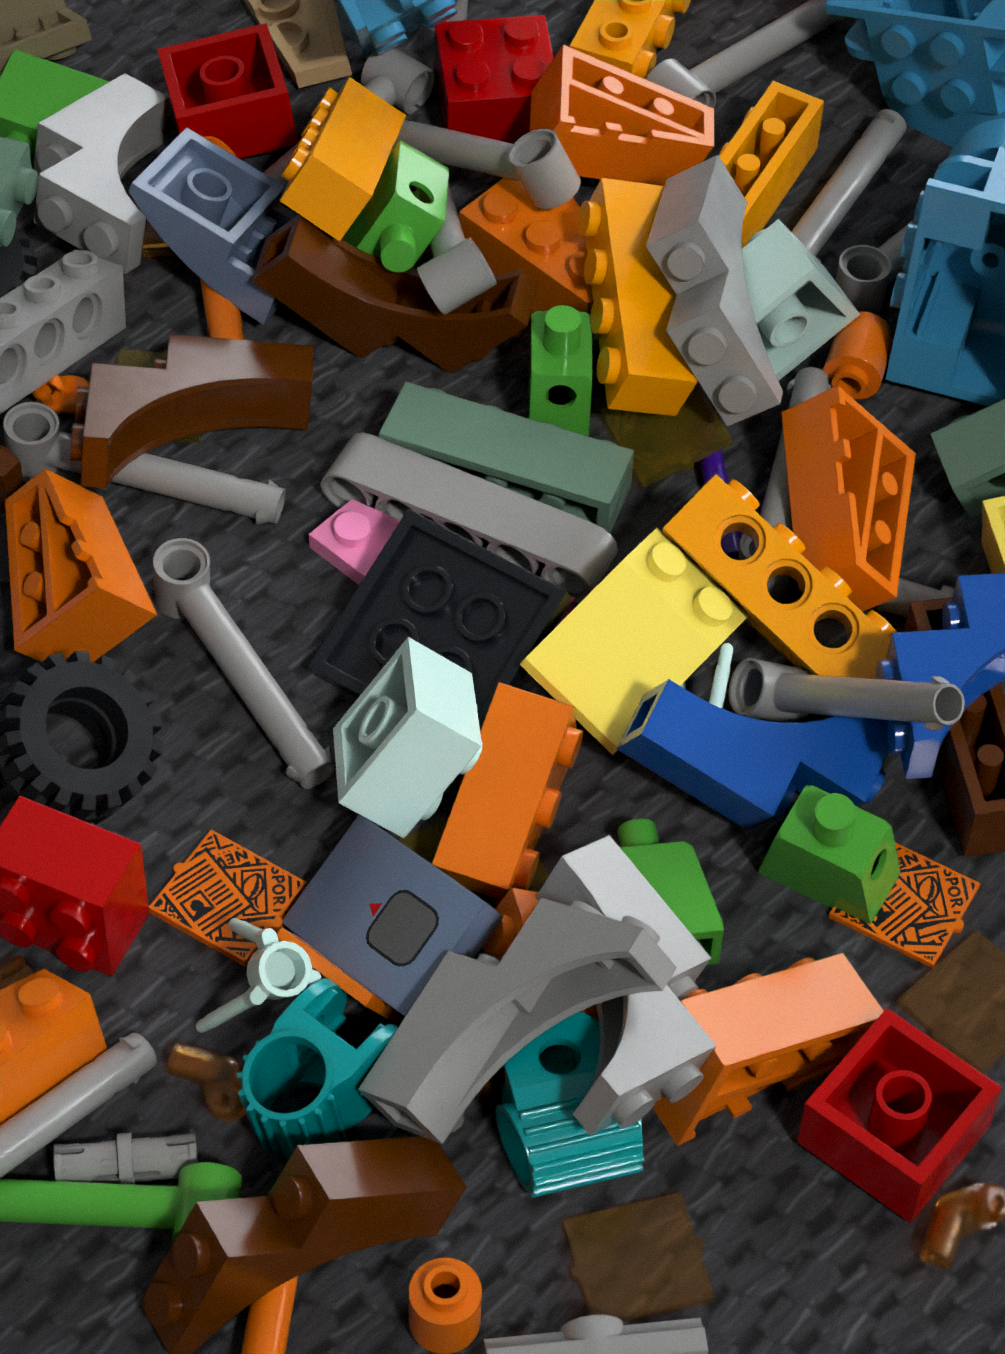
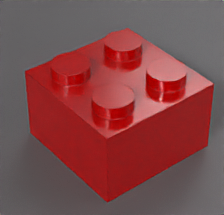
[434,15,554,144]
[157,23,298,159]
[0,796,149,976]
[797,1008,1002,1223]

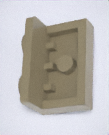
[0,0,92,76]

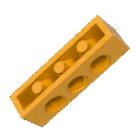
[662,474,897,679]

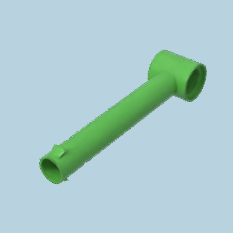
[0,1162,242,1242]

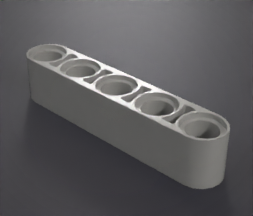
[321,433,618,604]

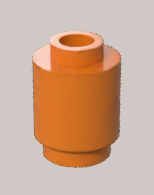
[823,312,893,399]
[409,1258,482,1354]

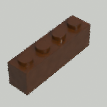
[904,597,1005,857]

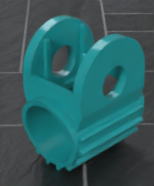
[237,978,398,1162]
[495,1011,644,1198]

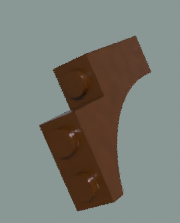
[252,214,539,373]
[70,334,314,488]
[140,1136,467,1354]

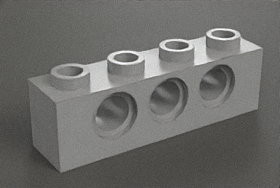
[0,249,126,414]

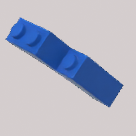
[876,573,1005,779]
[616,679,890,830]

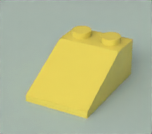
[519,528,748,755]

